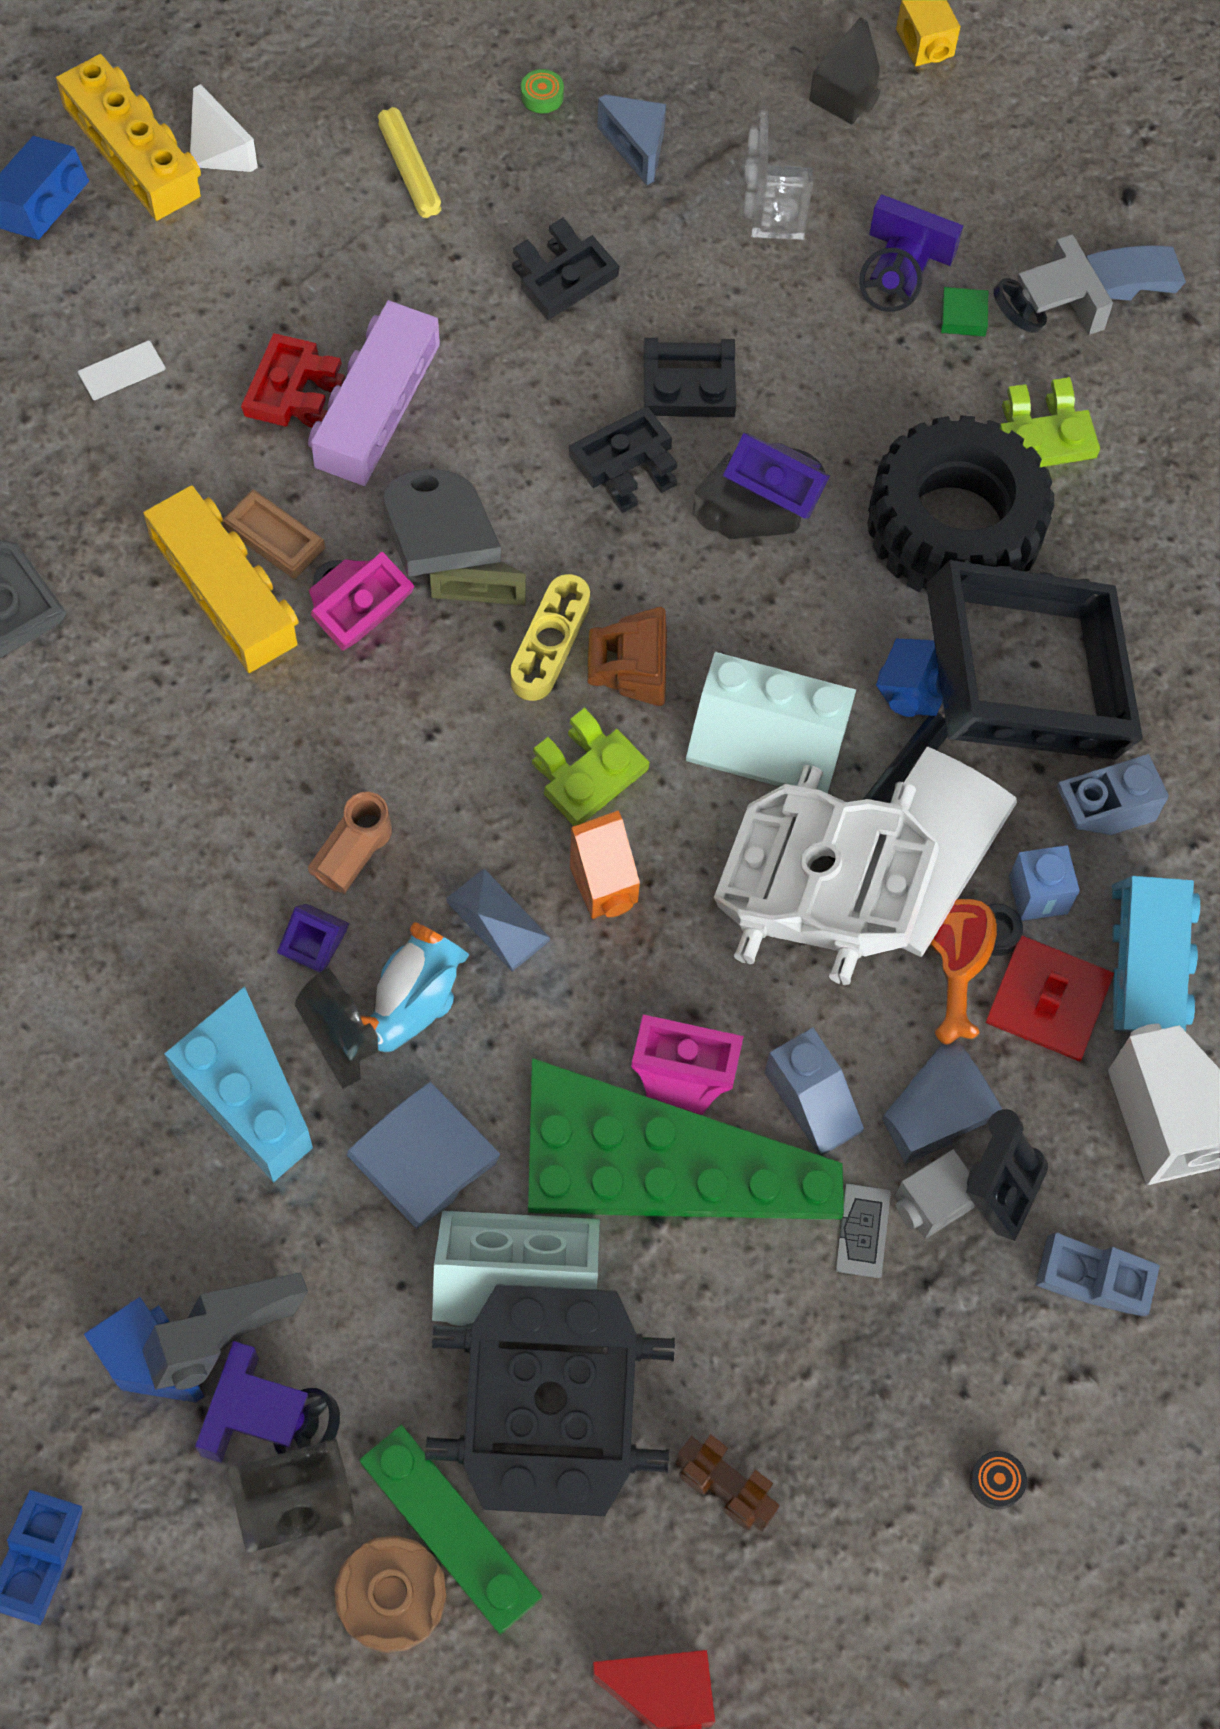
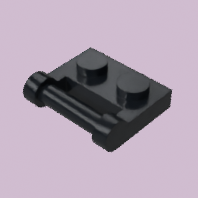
[643,338,736,417]
[966,1109,1048,1241]

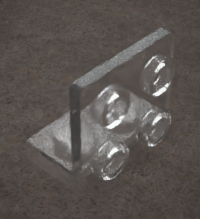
[744,110,813,240]

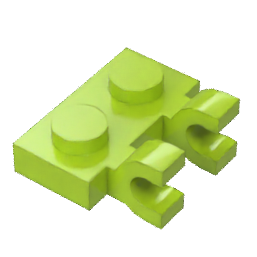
[1000,377,1100,467]
[532,707,650,826]

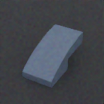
[1086,246,1186,301]
[1036,1232,1160,1316]

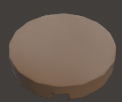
[334,1535,447,1653]

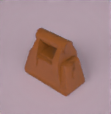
[587,607,667,706]

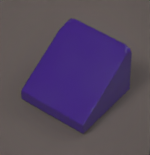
[277,904,349,973]

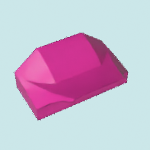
[308,551,415,651]
[631,1014,744,1115]

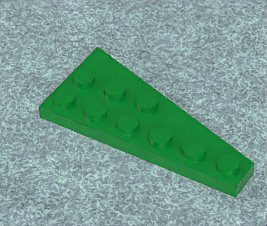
[528,1058,844,1220]

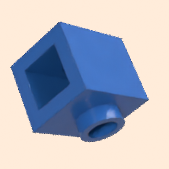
[876,638,943,717]

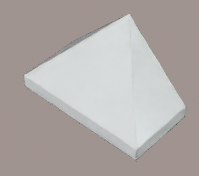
[190,84,258,172]

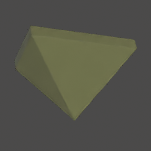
[430,562,526,606]

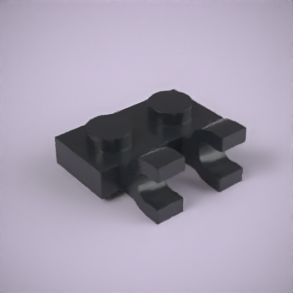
[512,217,620,320]
[569,406,677,513]

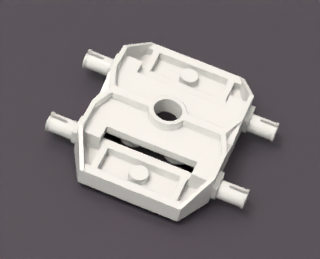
[714,765,940,985]

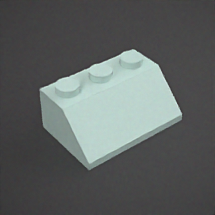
[686,652,856,794]
[432,1211,600,1326]

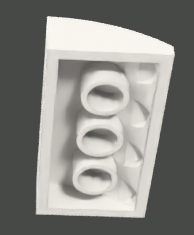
[851,747,1017,957]

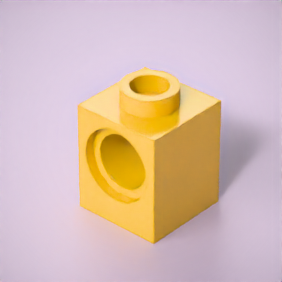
[896,0,961,67]

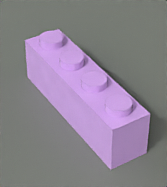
[308,300,440,486]

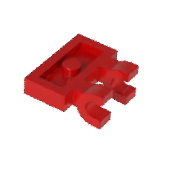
[241,333,345,428]

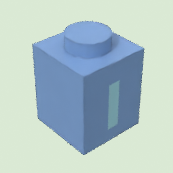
[1009,845,1080,921]

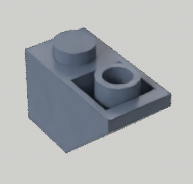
[1057,754,1169,835]

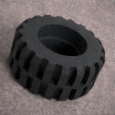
[867,415,1055,592]

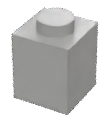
[895,1149,976,1239]

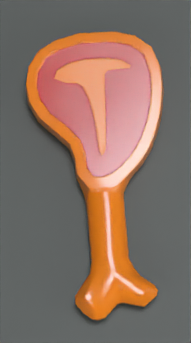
[929,899,997,1045]

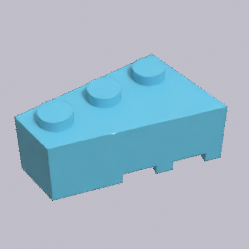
[1112,876,1200,1032]
[164,986,313,1182]

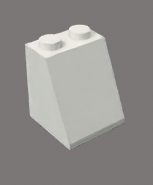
[1108,1024,1220,1185]

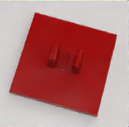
[985,936,1114,1062]

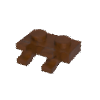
[675,1434,780,1532]

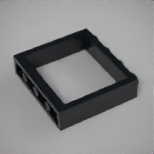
[926,560,1143,760]

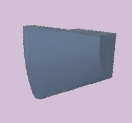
[882,1039,1002,1164]

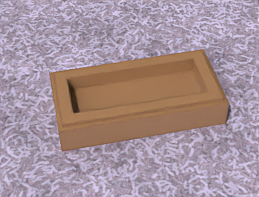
[222,489,325,580]

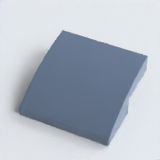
[347,1082,500,1229]

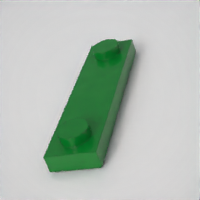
[359,1424,543,1636]

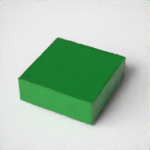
[941,287,989,337]

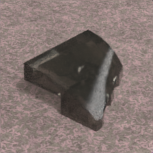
[295,968,378,1089]

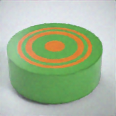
[521,69,564,113]

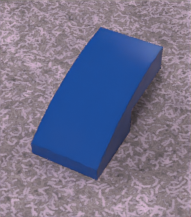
[0,1490,83,1626]

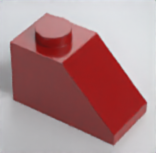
[592,1650,715,1729]

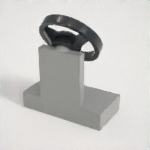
[993,234,1113,335]

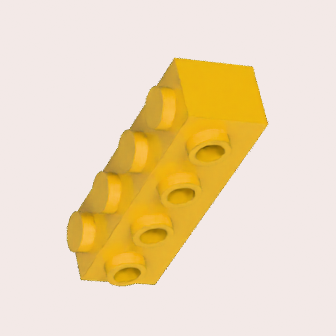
[56,53,201,221]

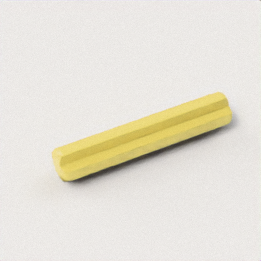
[378,107,441,218]

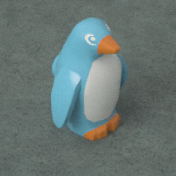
[357,922,469,1052]

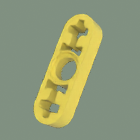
[511,574,590,701]

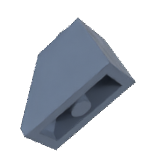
[764,1028,864,1156]

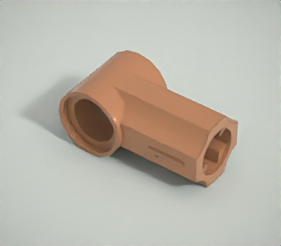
[308,792,392,894]

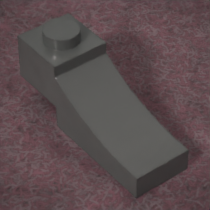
[142,1272,308,1390]

